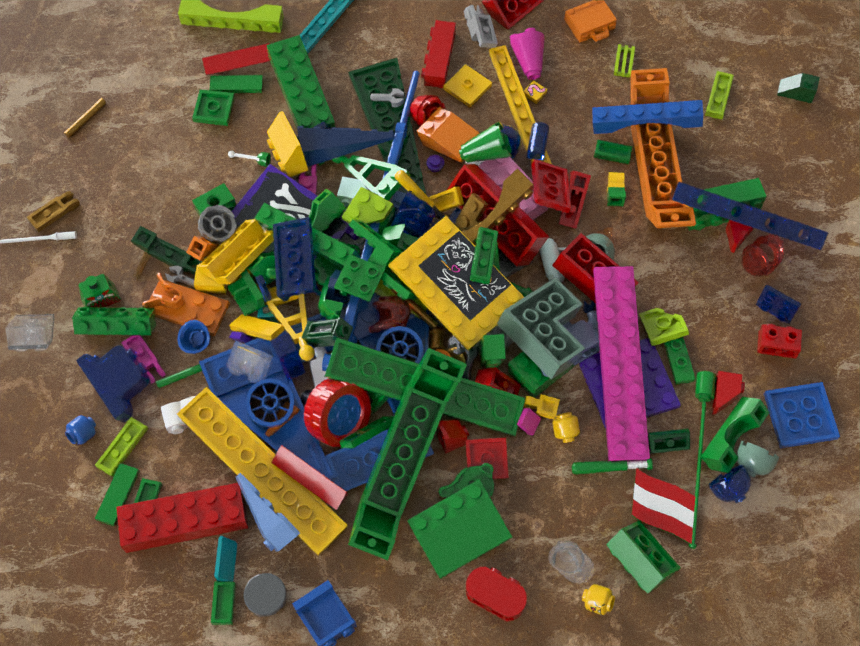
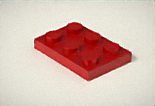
[531,159,571,213]

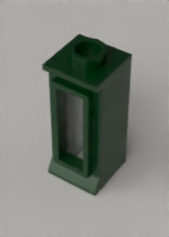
[301,317,353,348]

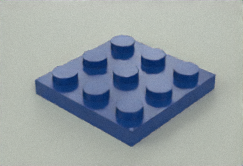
[764,382,840,449]

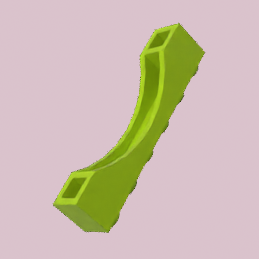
[178,0,284,33]

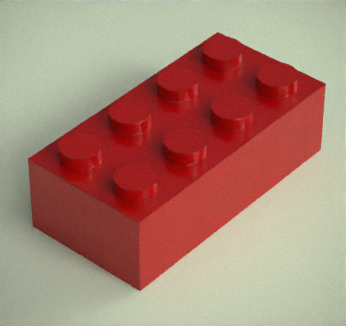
[552,233,639,303]

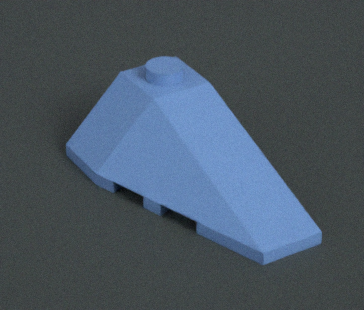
[235,473,300,552]

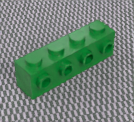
[72,307,156,335]

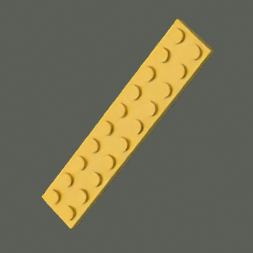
[177,387,348,556]

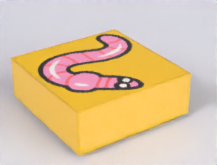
[524,80,547,104]

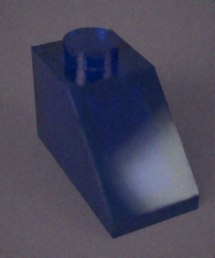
[271,333,306,381]

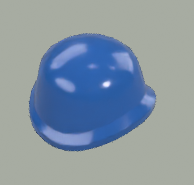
[177,320,210,354]

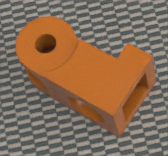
[186,236,219,261]

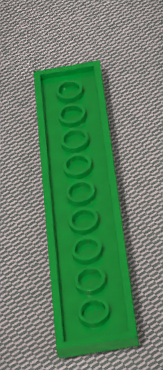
[324,338,525,437]

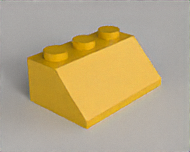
[267,111,308,177]

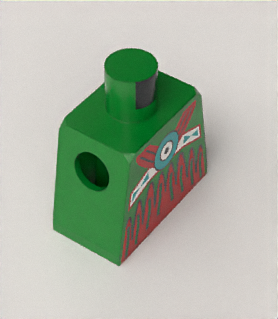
[78,274,121,307]

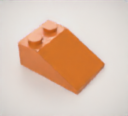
[417,107,479,163]

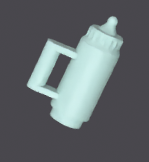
[539,238,566,282]

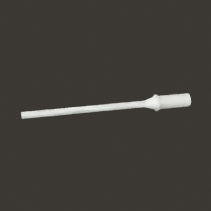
[0,231,77,244]

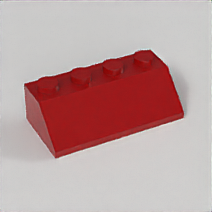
[482,0,544,29]

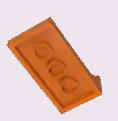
[142,273,230,336]

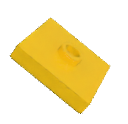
[443,64,492,108]

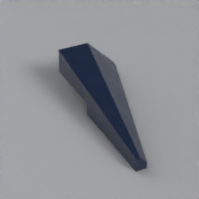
[297,126,394,167]

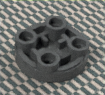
[244,573,287,617]

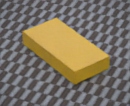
[429,187,464,215]

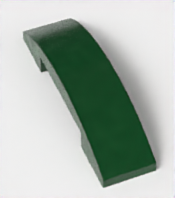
[131,226,206,274]

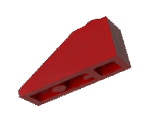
[558,171,591,229]

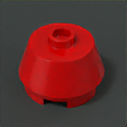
[410,95,445,127]

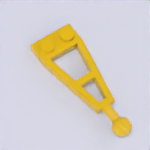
[262,280,315,361]

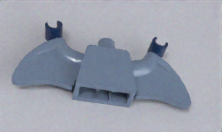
[541,300,600,377]

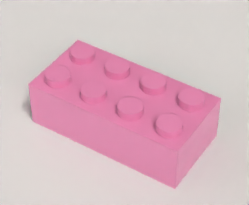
[479,157,548,220]

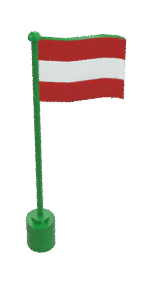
[631,371,717,549]

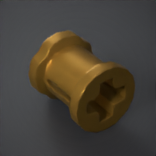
[428,329,446,350]

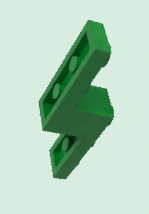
[349,219,417,300]

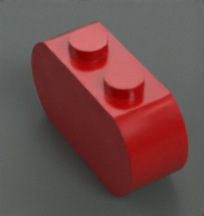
[466,567,527,622]

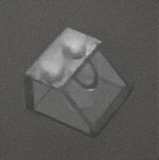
[5,314,55,352]
[227,340,273,384]

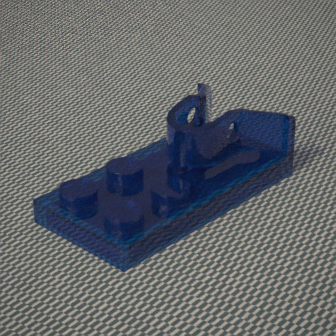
[391,191,462,238]
[273,217,321,302]

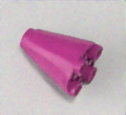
[510,28,545,80]

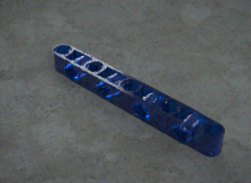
[672,182,829,250]

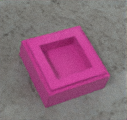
[517,408,541,435]

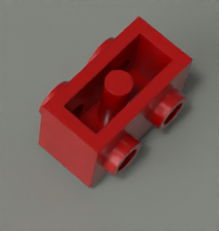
[757,324,802,359]

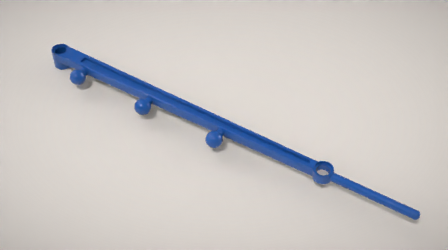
[322,71,420,371]

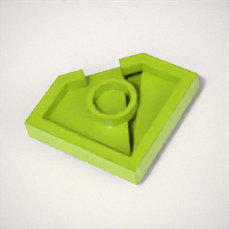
[342,187,394,224]
[639,308,689,346]

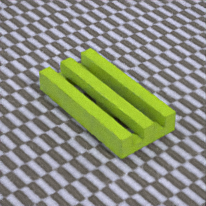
[614,44,635,78]

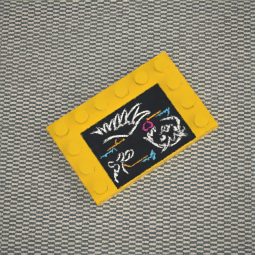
[389,216,524,351]

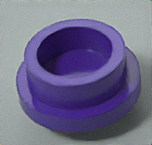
[426,155,444,172]

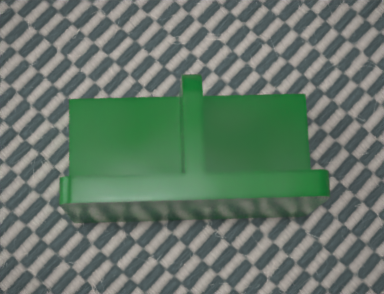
[228,269,265,316]

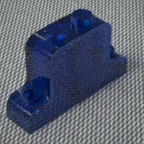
[76,345,150,423]

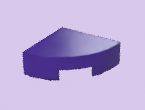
[229,331,254,344]

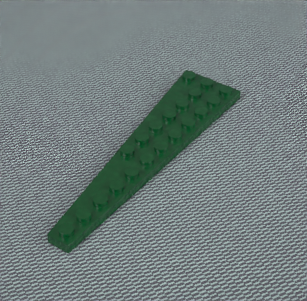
[348,58,433,238]

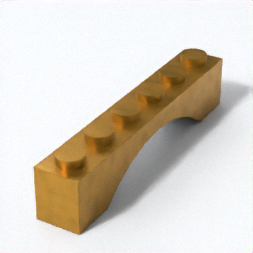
[462,168,534,245]

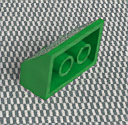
[606,521,681,594]

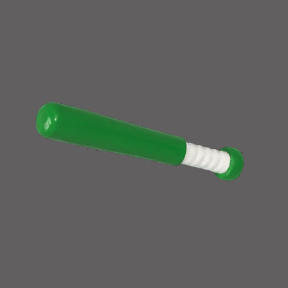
[571,458,653,475]

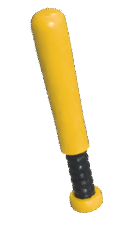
[395,170,449,221]

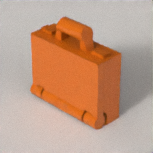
[564,0,617,43]

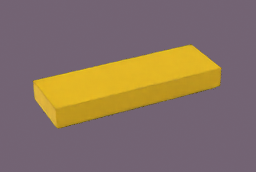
[229,314,285,341]

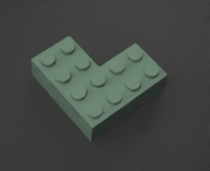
[497,278,585,380]

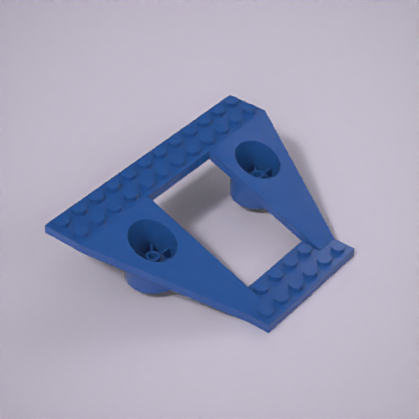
[199,293,434,501]

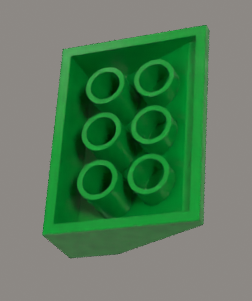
[407,479,513,579]

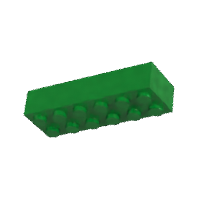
[267,35,335,131]

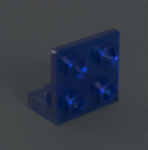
[756,285,801,324]

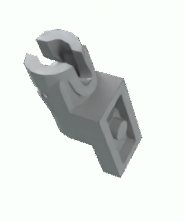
[464,5,498,48]

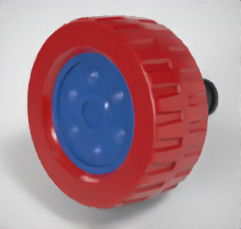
[301,379,371,447]

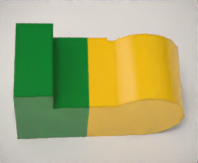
[607,172,626,207]

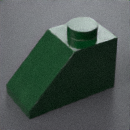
[777,73,820,103]

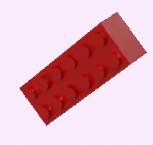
[447,164,549,266]
[116,483,248,553]

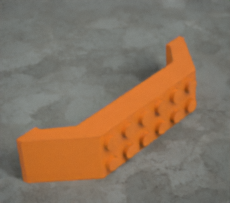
[631,68,696,228]

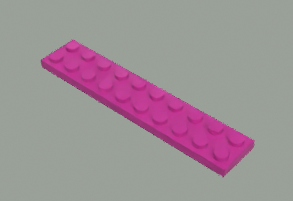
[593,266,650,461]

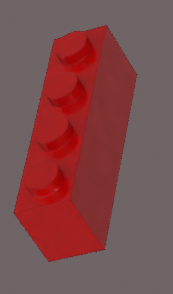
[421,20,456,88]

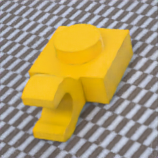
[523,394,560,420]

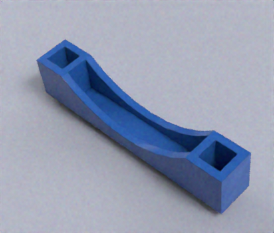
[592,100,703,134]

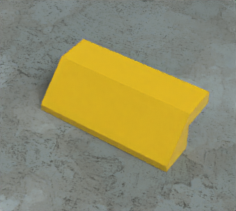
[197,219,278,284]

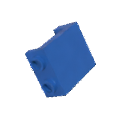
[292,580,357,646]

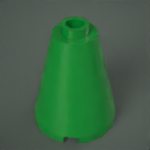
[459,122,512,163]

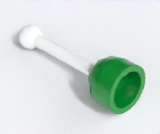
[228,151,271,167]

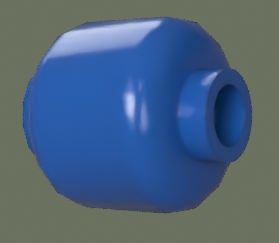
[65,415,96,445]

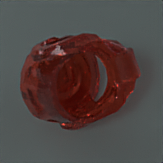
[741,234,784,277]
[369,296,411,333]

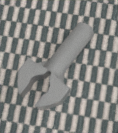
[370,88,404,107]
[165,266,195,288]

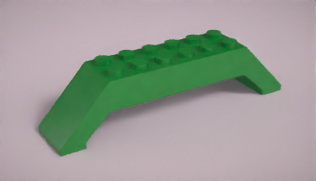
[348,348,467,560]

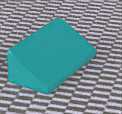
[214,536,238,582]

